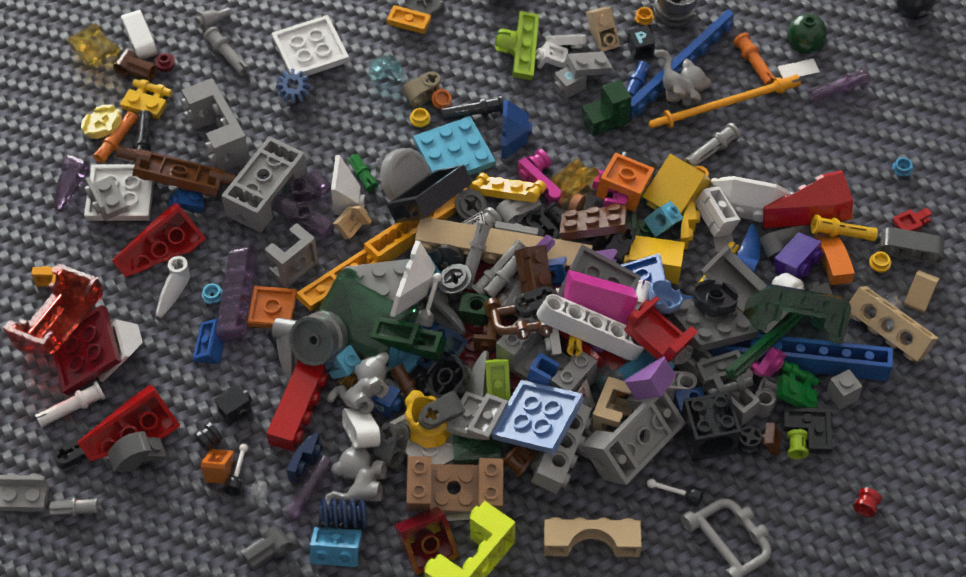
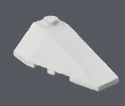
[390,240,436,317]

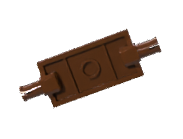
[116,145,237,196]

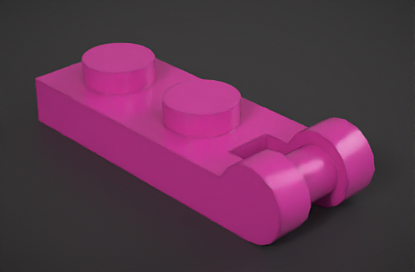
[518,157,561,205]

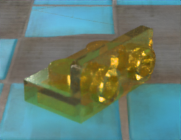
[549,158,600,199]

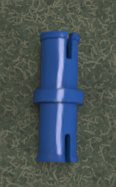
[626,61,650,97]

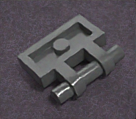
[695,350,753,395]

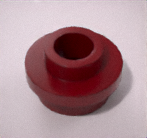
[155,53,175,72]

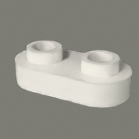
[546,34,587,48]

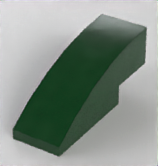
[370,317,447,361]

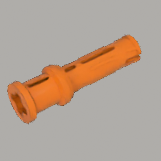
[733,32,775,86]

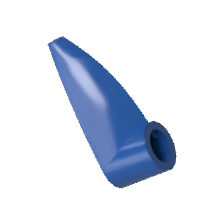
[737,224,761,274]

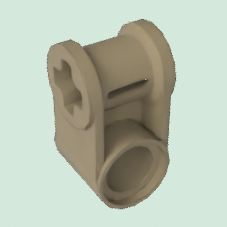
[402,71,442,108]

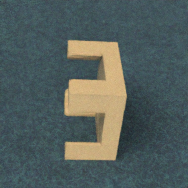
[593,376,633,433]

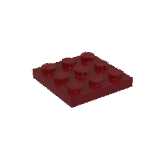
[49,305,121,395]

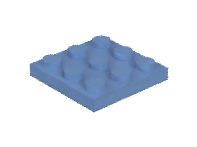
[491,380,584,454]

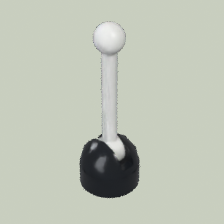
[223,444,248,496]
[647,479,704,507]

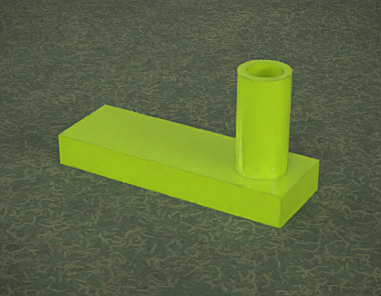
[485,359,511,402]

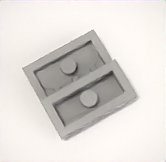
[446,391,508,440]

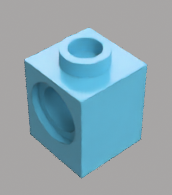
[644,201,683,237]

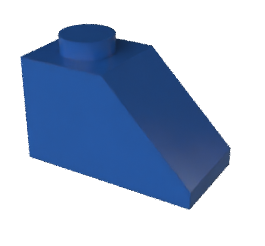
[502,100,533,159]

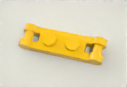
[469,173,546,203]

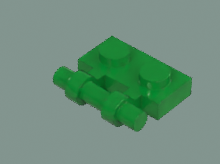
[776,361,819,408]

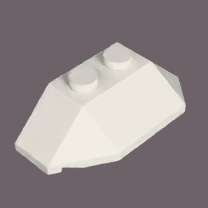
[710,176,793,222]

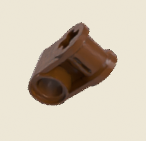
[503,445,539,478]

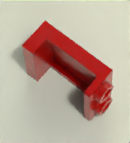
[624,297,698,363]

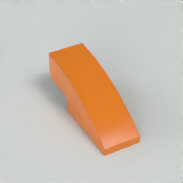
[814,233,855,286]

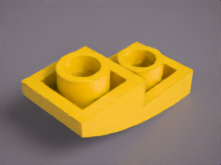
[679,202,700,250]

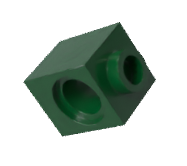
[459,292,489,326]

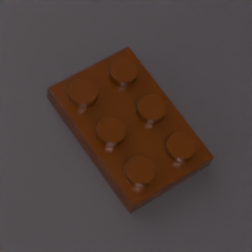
[560,204,627,240]

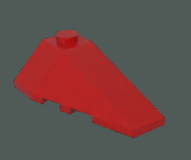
[763,170,853,228]
[111,202,207,277]
[77,384,181,461]

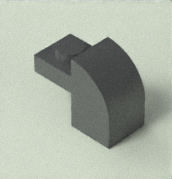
[108,431,167,472]

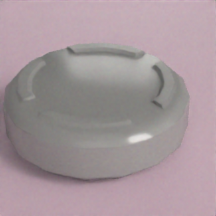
[380,148,430,201]

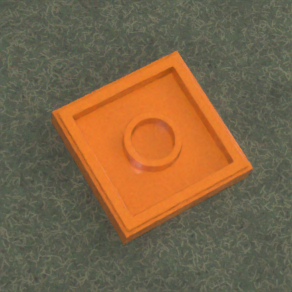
[247,286,298,329]

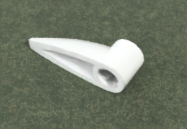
[155,256,191,318]

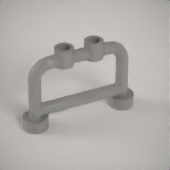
[681,499,771,577]

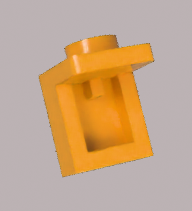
[31,266,65,297]

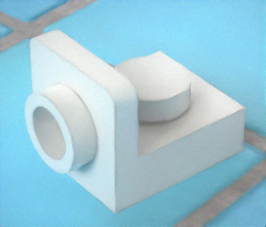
[535,41,568,69]

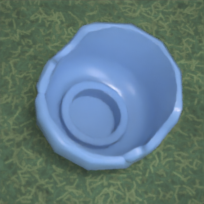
[648,280,683,314]

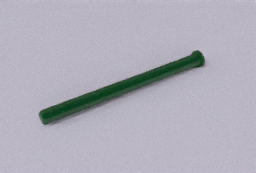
[725,299,815,380]

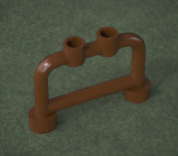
[484,287,560,340]

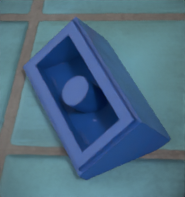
[193,318,228,364]

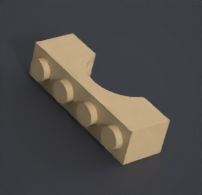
[544,517,641,557]

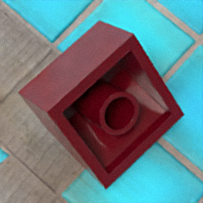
[394,506,460,575]

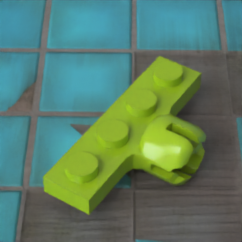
[495,11,539,81]

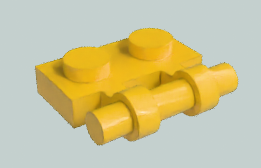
[120,79,173,120]

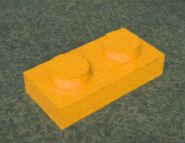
[387,5,431,34]

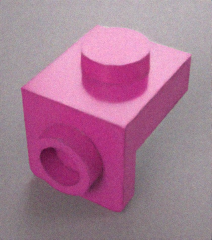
[750,348,786,377]

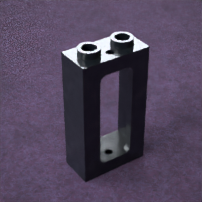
[387,164,472,223]

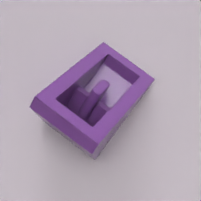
[624,356,676,400]

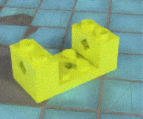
[424,501,515,577]

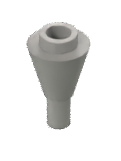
[195,8,232,31]

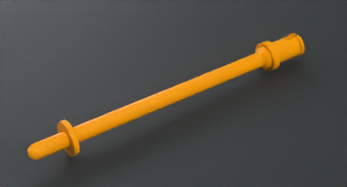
[648,74,801,129]

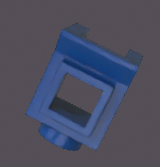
[548,256,567,286]
[526,353,560,386]

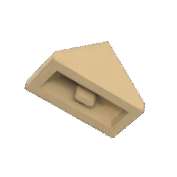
[904,270,940,313]

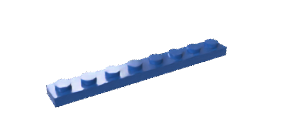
[630,9,734,120]

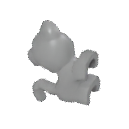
[654,49,711,106]
[327,352,389,415]
[325,444,387,505]

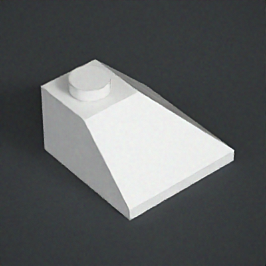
[331,155,365,215]
[99,319,143,382]

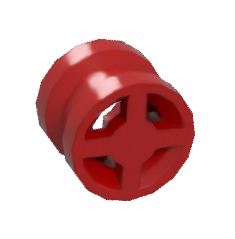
[853,488,882,517]

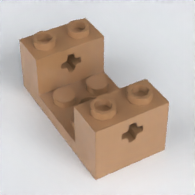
[406,456,503,513]

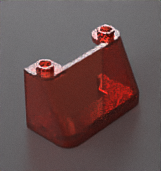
[3,263,103,354]

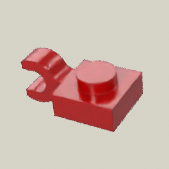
[892,208,932,232]

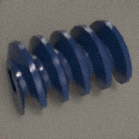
[319,498,368,530]

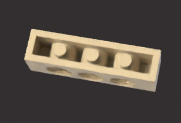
[845,286,938,361]

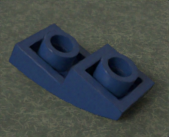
[286,433,323,483]

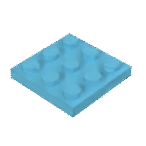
[413,116,495,175]

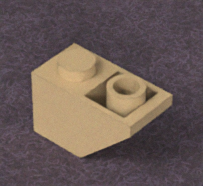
[586,7,620,52]

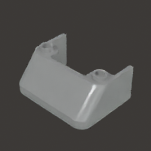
[701,245,792,334]

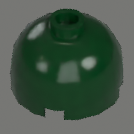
[786,14,827,54]

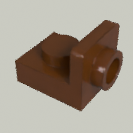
[473,317,498,352]

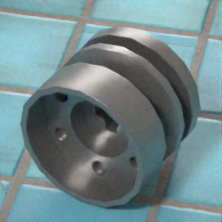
[653,0,698,28]

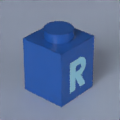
[371,383,403,418]

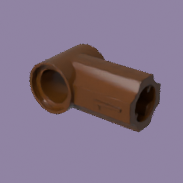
[113,50,157,81]

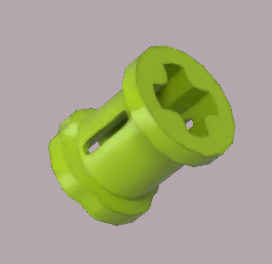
[787,429,809,459]

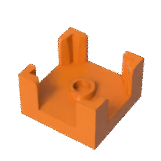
[596,152,655,212]

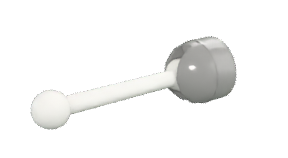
[415,273,442,327]

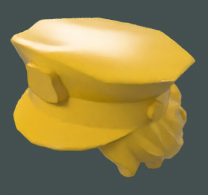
[405,390,451,448]

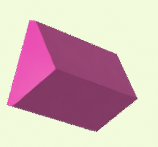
[563,270,638,325]

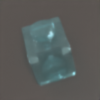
[369,54,402,81]

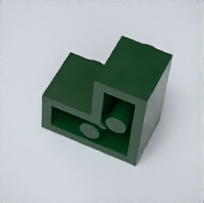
[582,79,632,137]

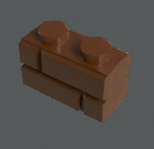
[515,245,553,294]

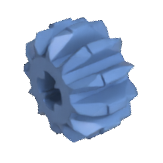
[276,68,311,104]

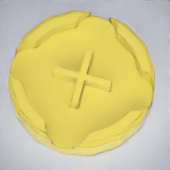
[81,105,122,139]

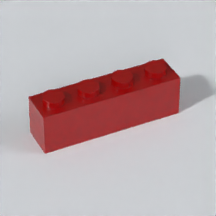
[266,360,329,452]

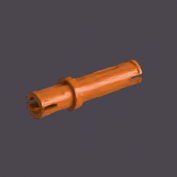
[93,111,138,164]

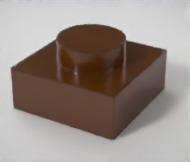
[762,423,781,455]

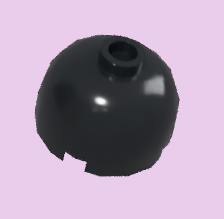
[894,0,936,19]
[426,355,473,400]

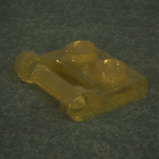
[67,23,120,67]

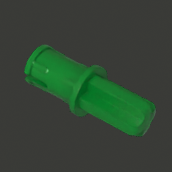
[348,154,379,192]

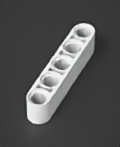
[537,294,645,361]

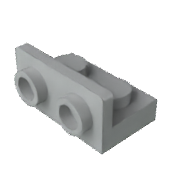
[84,176,128,221]
[0,473,49,512]

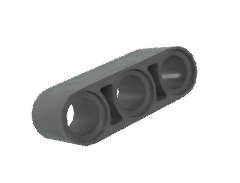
[879,227,945,264]

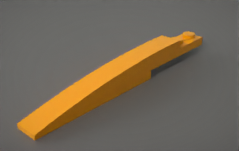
[297,188,467,311]

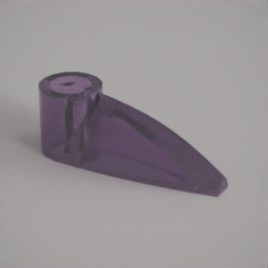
[54,154,90,211]

